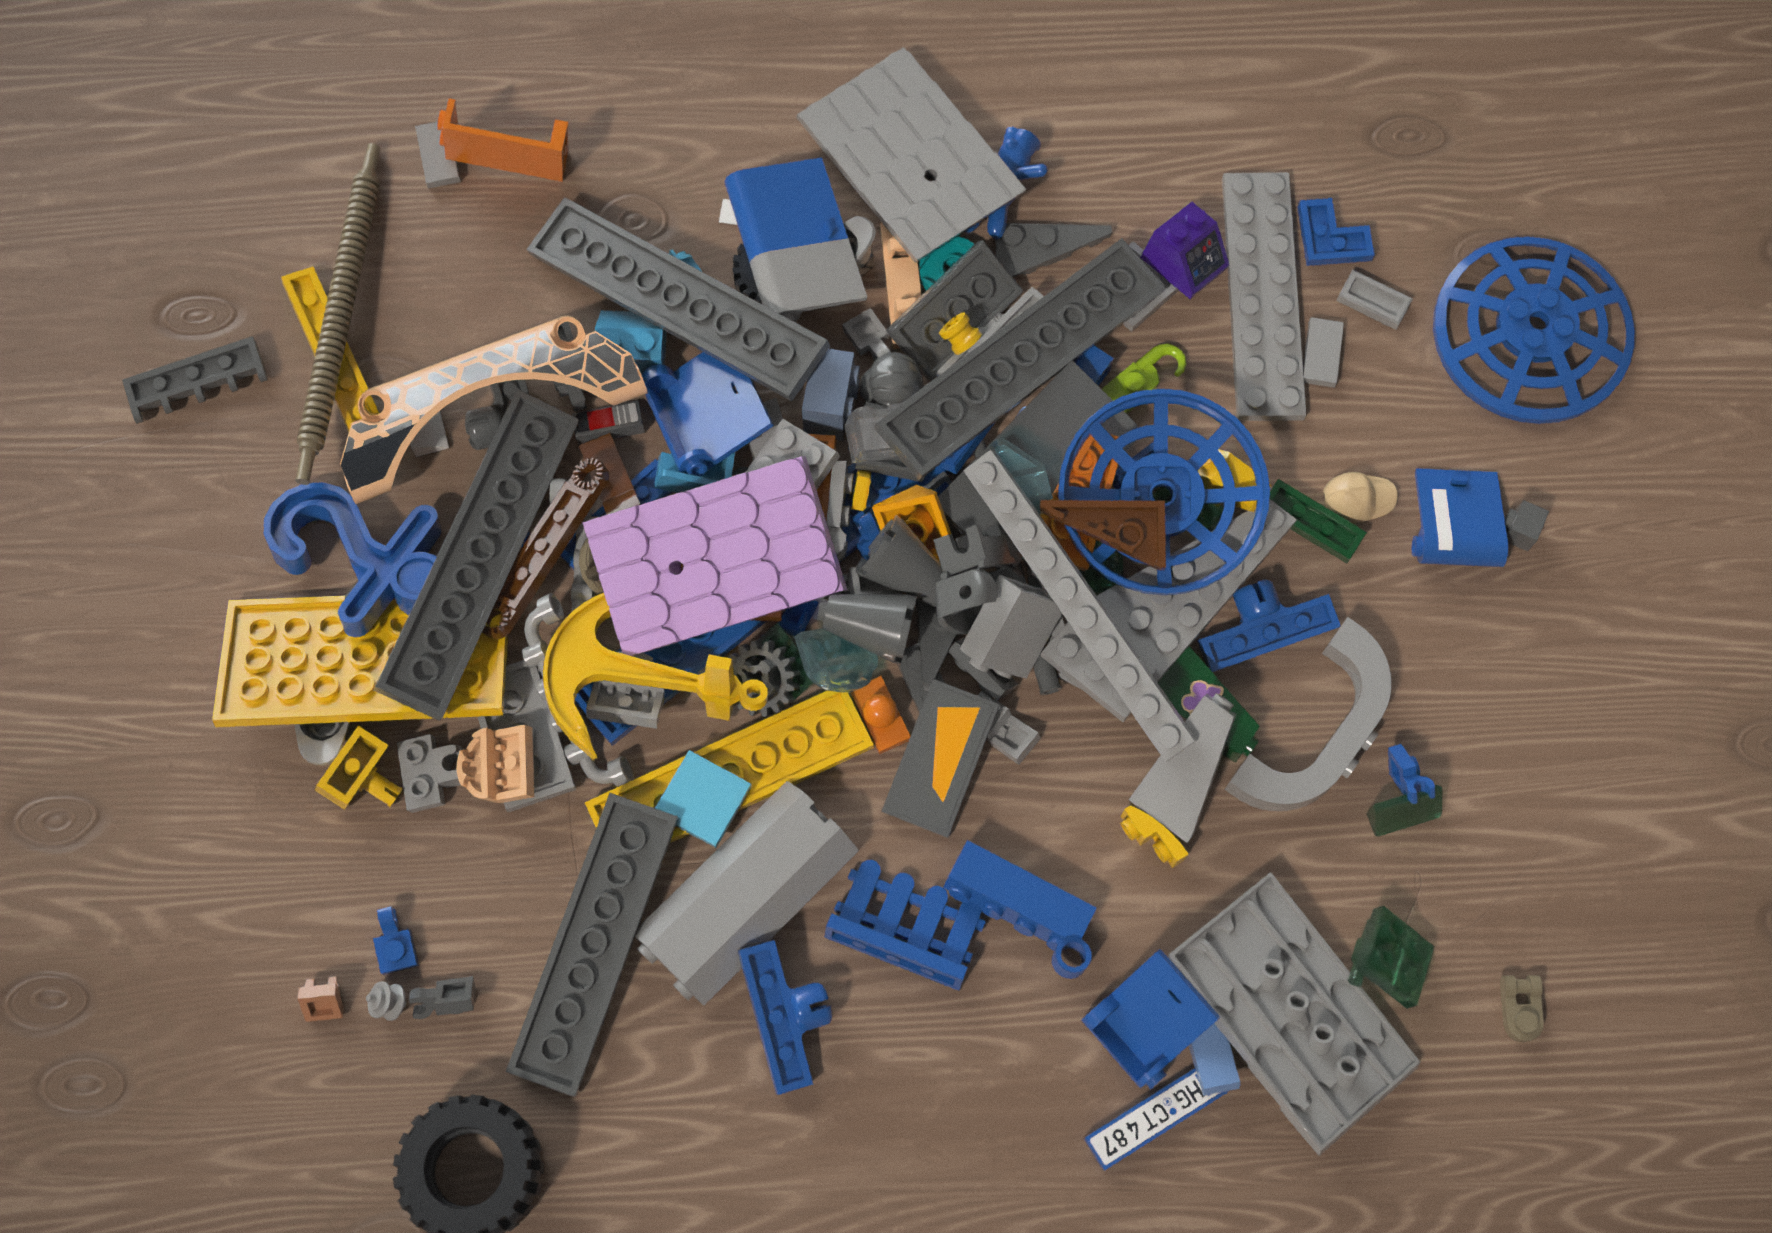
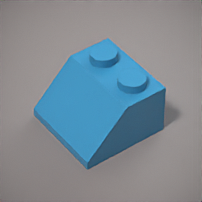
[595,310,667,374]

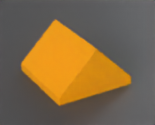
[872,485,951,561]

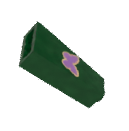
[1158,646,1260,763]

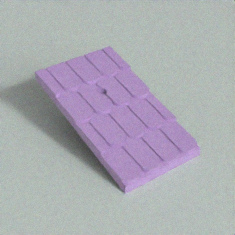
[583,456,847,656]

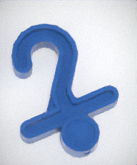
[263,482,442,637]

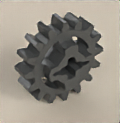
[729,639,800,717]

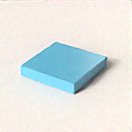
[655,750,752,848]

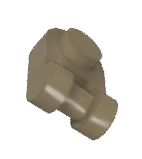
[1500,975,1544,1043]

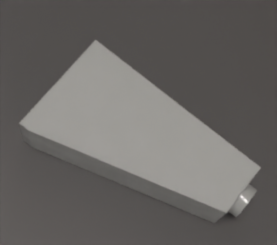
[1129,693,1236,842]

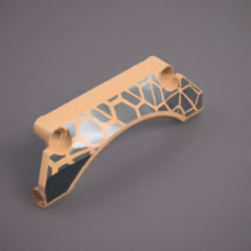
[340,316,648,504]

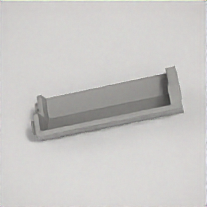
[635,781,859,1006]

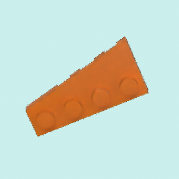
[1040,434,1118,571]

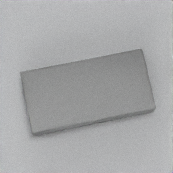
[415,122,460,189]
[1336,270,1413,330]
[1303,317,1344,388]

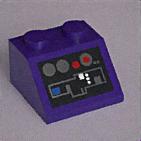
[1140,202,1228,299]

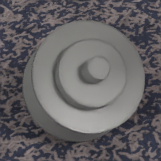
[366,981,407,1021]

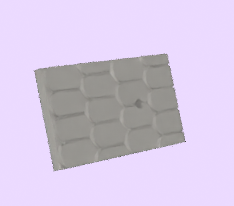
[796,47,1026,263]
[1168,872,1420,1156]

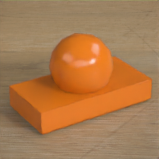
[849,676,911,755]

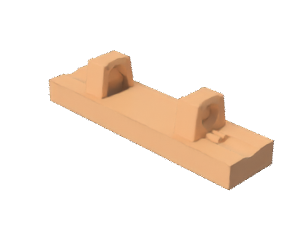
[880,223,921,349]

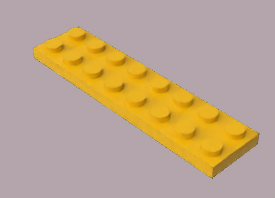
[584,683,874,843]

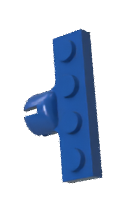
[1197,580,1341,672]
[737,940,832,1095]

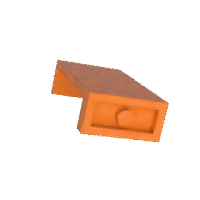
[437,98,569,182]

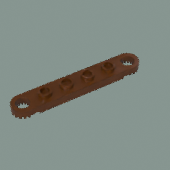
[482,457,609,640]

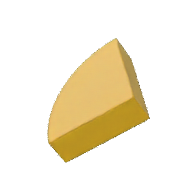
[851,469,871,511]

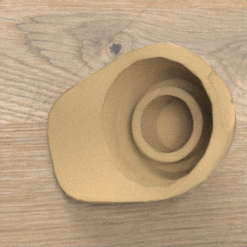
[1323,472,1397,524]

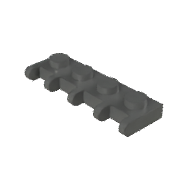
[122,336,268,424]

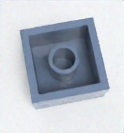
[802,349,860,441]

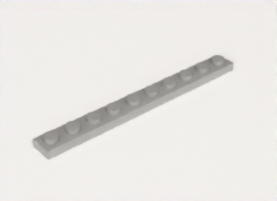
[963,449,1197,762]

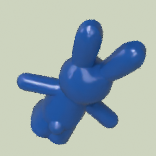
[965,127,1048,239]

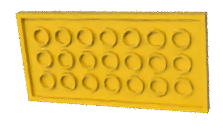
[212,596,508,727]

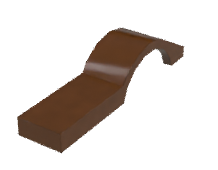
[579,433,640,515]

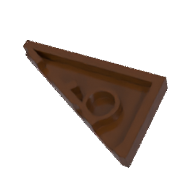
[1040,500,1166,571]

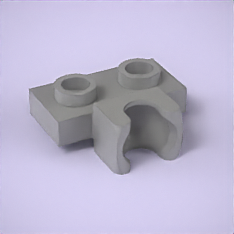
[397,734,464,813]

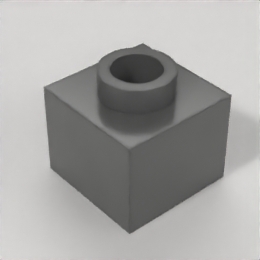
[1505,500,1549,552]

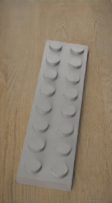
[1222,173,1306,421]

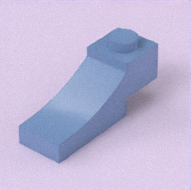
[1189,1024,1240,1096]

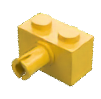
[315,726,403,810]

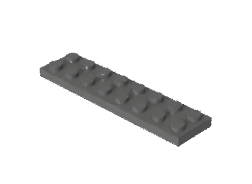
[506,793,679,1097]

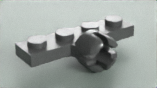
[465,380,529,450]

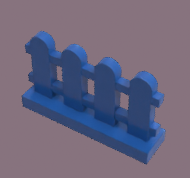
[824,860,986,991]

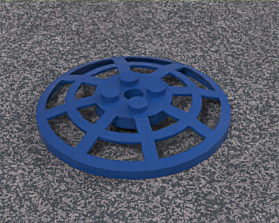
[1433,237,1635,424]
[1058,389,1270,596]

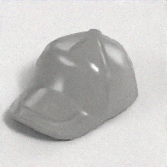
[294,722,350,766]

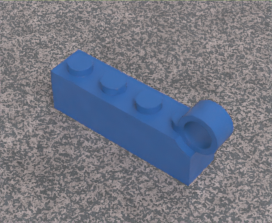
[943,840,1097,979]

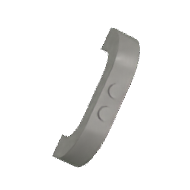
[1224,617,1391,812]

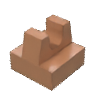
[298,976,344,1022]

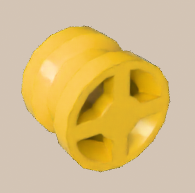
[939,312,982,355]

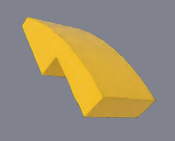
[1120,805,1189,868]

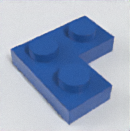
[1297,198,1374,266]

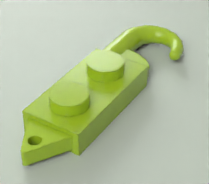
[1102,344,1187,414]

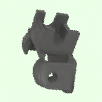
[934,523,1026,634]

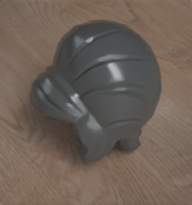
[859,352,926,408]

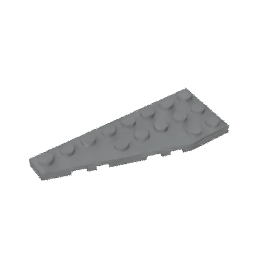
[1041,499,1297,722]

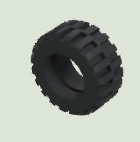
[393,1094,544,1233]

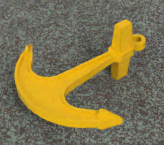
[543,593,768,760]

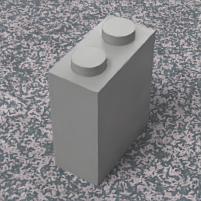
[960,575,1062,679]

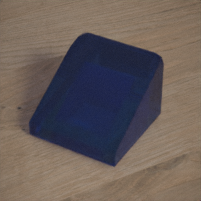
[777,600,819,637]

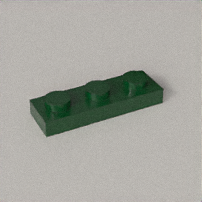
[1269,479,1367,564]

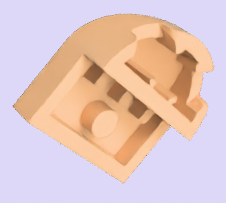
[456,725,534,803]

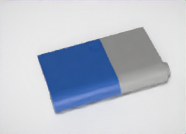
[724,158,867,323]

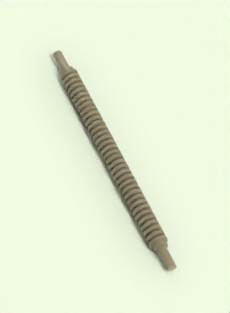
[295,143,380,485]

